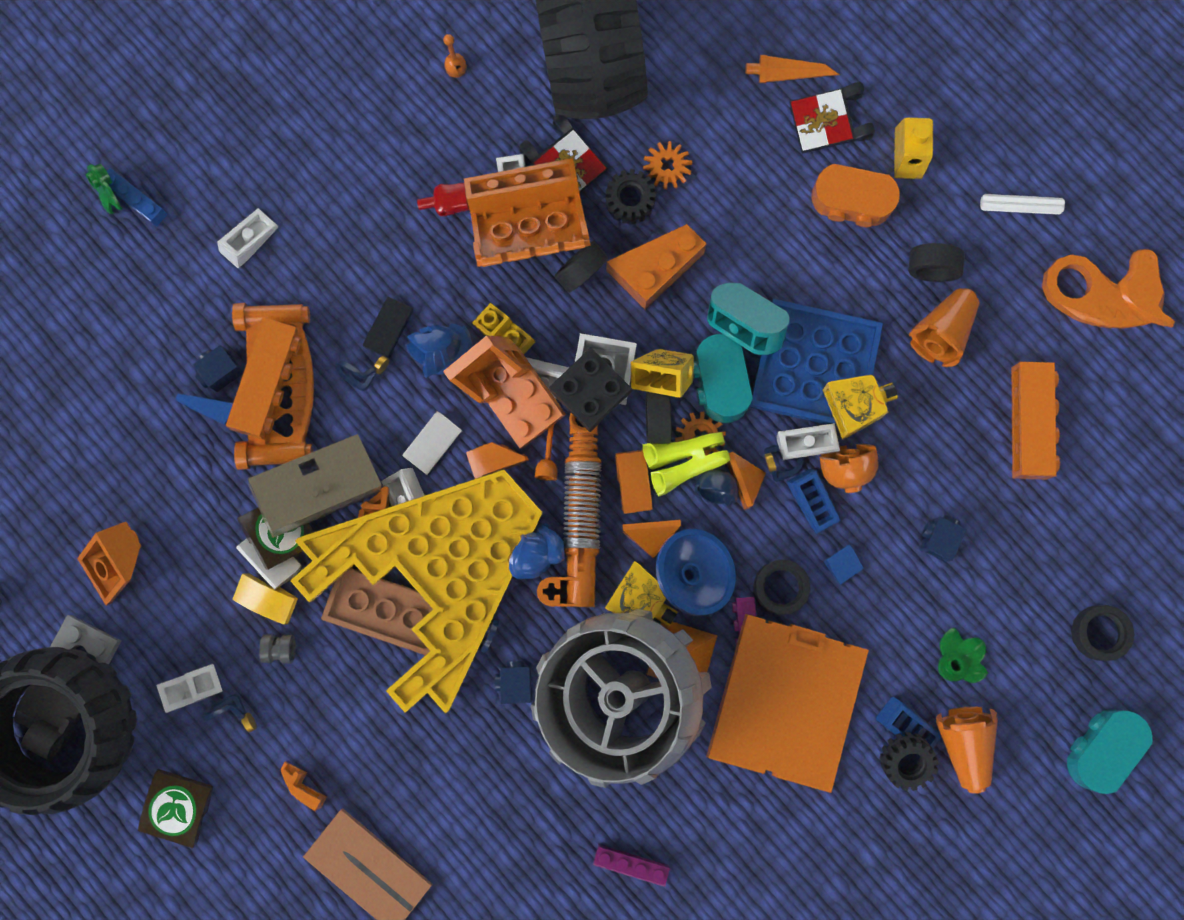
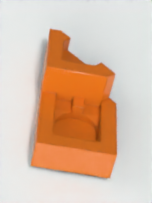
[466,442,529,479]

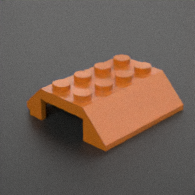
[464,158,591,267]

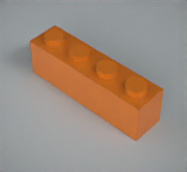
[226,317,302,440]
[1011,362,1060,480]

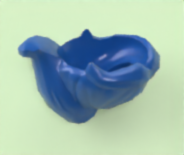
[509,523,565,579]

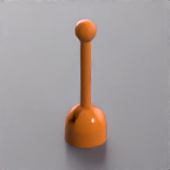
[443,34,467,78]
[535,425,558,481]

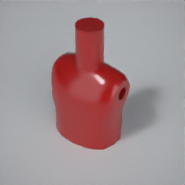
[417,182,470,216]

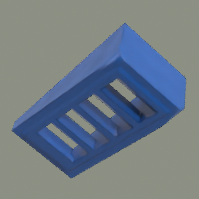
[175,394,233,426]
[786,469,841,534]
[876,697,942,749]

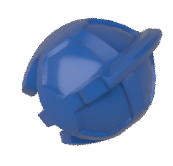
[406,324,472,378]

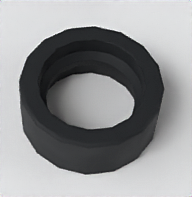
[554,241,608,293]
[908,243,965,282]
[645,392,671,444]
[753,559,811,615]
[1071,605,1135,661]

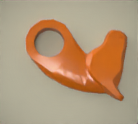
[1042,249,1175,329]

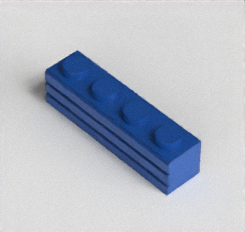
[107,168,168,227]

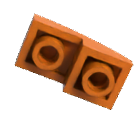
[615,450,652,514]

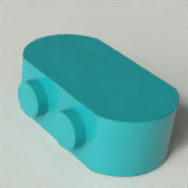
[707,283,789,355]
[694,334,753,423]
[1067,709,1153,794]

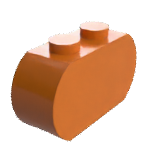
[811,164,900,227]

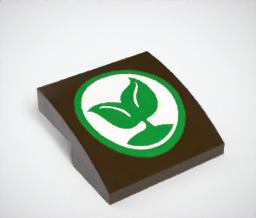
[237,507,314,570]
[137,769,213,848]

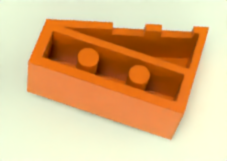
[606,224,707,309]

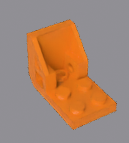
[443,336,566,448]

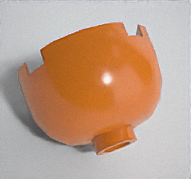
[819,444,878,493]

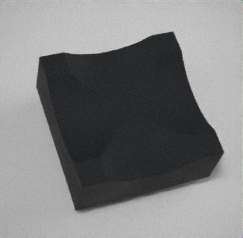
[549,347,632,432]

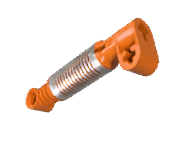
[537,413,602,607]

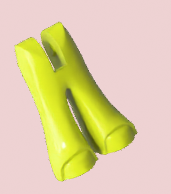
[642,432,731,497]

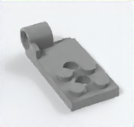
[13,615,121,761]

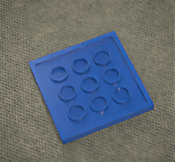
[749,299,883,432]

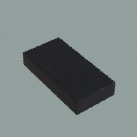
[362,296,414,359]

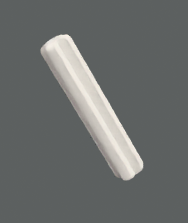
[980,194,1065,214]

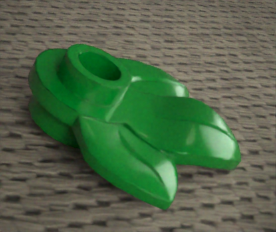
[85,163,123,214]
[938,628,988,683]

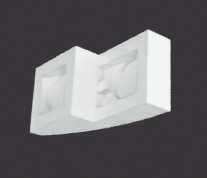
[156,664,223,713]

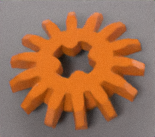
[643,141,692,189]
[675,412,726,459]

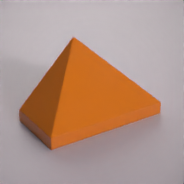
[727,452,766,510]
[622,520,681,559]

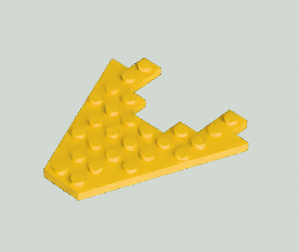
[290,470,542,714]

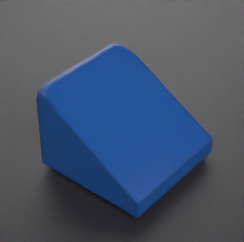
[823,544,864,585]

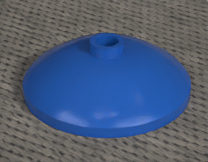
[656,529,736,616]

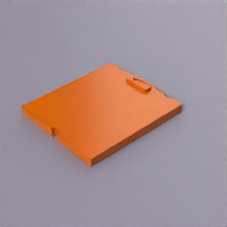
[706,614,869,793]

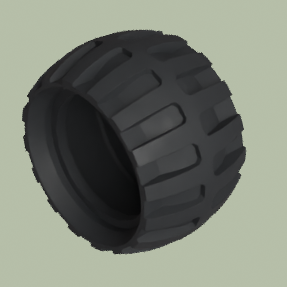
[536,0,648,119]
[0,647,137,815]

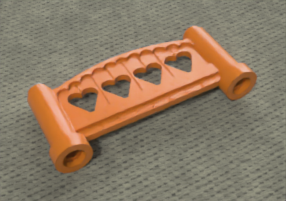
[232,303,314,470]

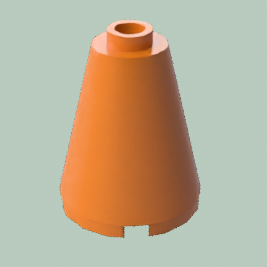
[909,288,980,367]
[936,707,998,793]

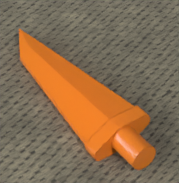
[745,55,840,83]

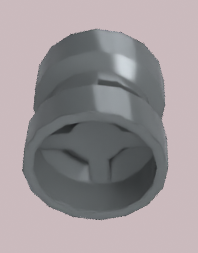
[259,634,296,664]

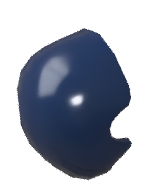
[695,469,739,506]

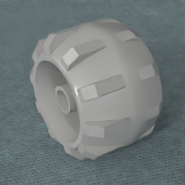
[531,609,712,788]

